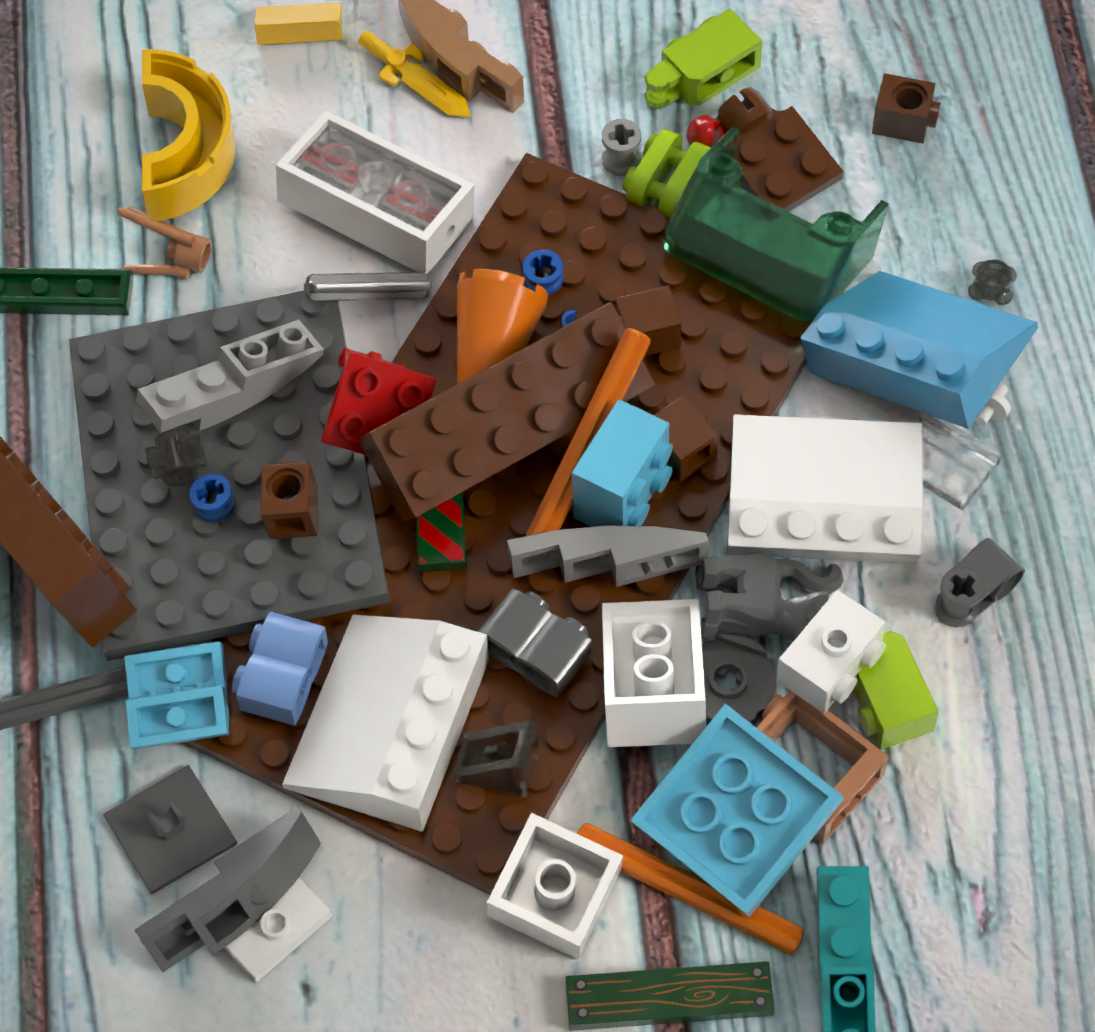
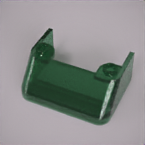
[663,127,889,321]

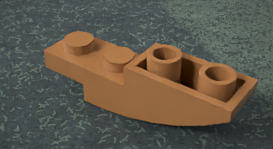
[398,0,524,113]

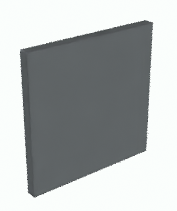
[103,765,238,895]

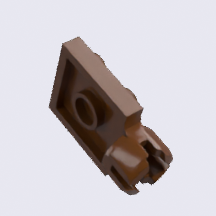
[715,87,844,222]

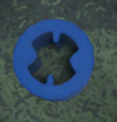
[523,249,564,295]
[189,474,236,522]

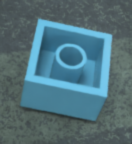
[572,399,673,527]

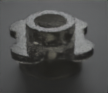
[968,259,1017,305]

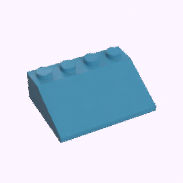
[800,271,1038,429]

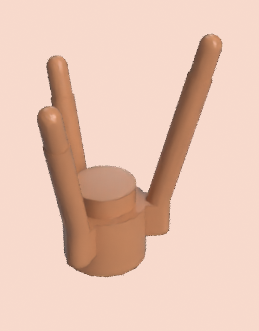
[117,206,212,280]

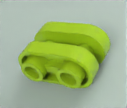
[622,128,714,220]

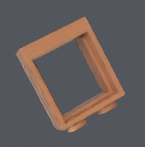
[756,691,888,845]

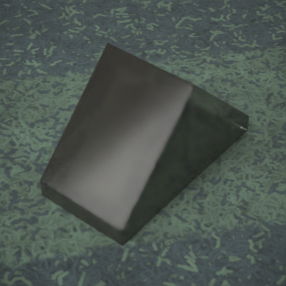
[452,720,539,798]

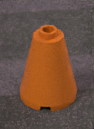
[457,269,549,384]

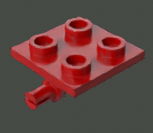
[320,347,437,455]

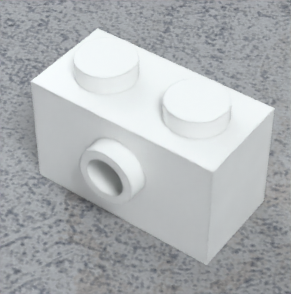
[776,589,886,714]

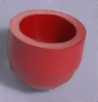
[686,115,726,152]

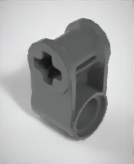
[935,538,1025,628]

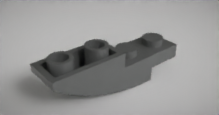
[135,806,321,972]

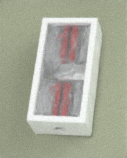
[276,110,475,274]

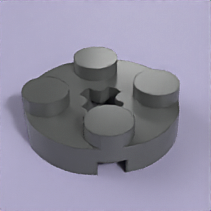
[702,633,777,725]

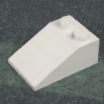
[602,599,706,747]

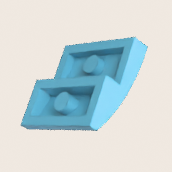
[124,641,229,750]

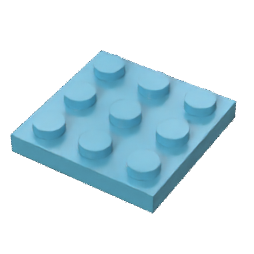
[631,704,844,917]

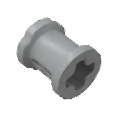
[602,119,641,176]

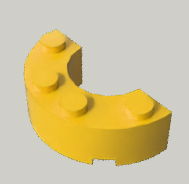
[142,49,236,221]

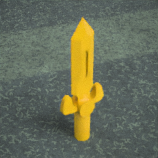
[358,30,471,117]

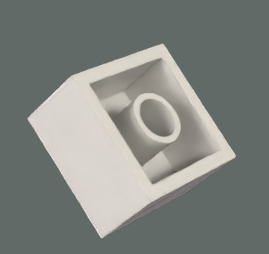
[487,813,623,959]

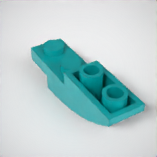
[816,866,876,1032]

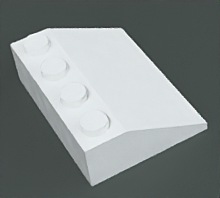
[727,415,923,564]
[282,615,489,832]

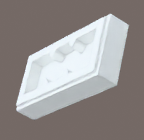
[224,878,333,983]

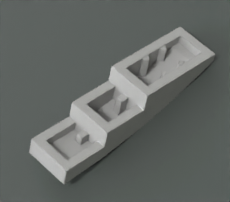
[507,526,709,587]

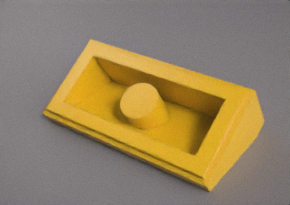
[255,2,343,45]

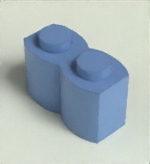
[232,611,328,726]

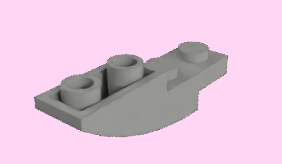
[136,320,324,433]

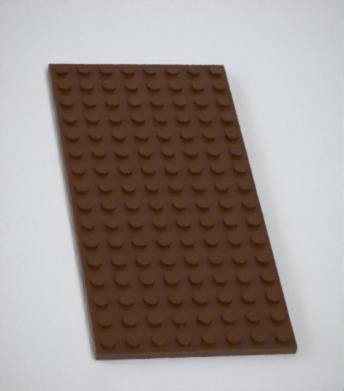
[182,153,845,895]

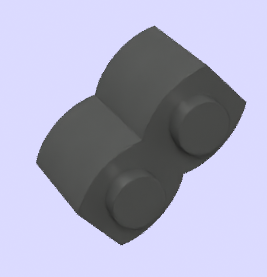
[478,588,592,697]

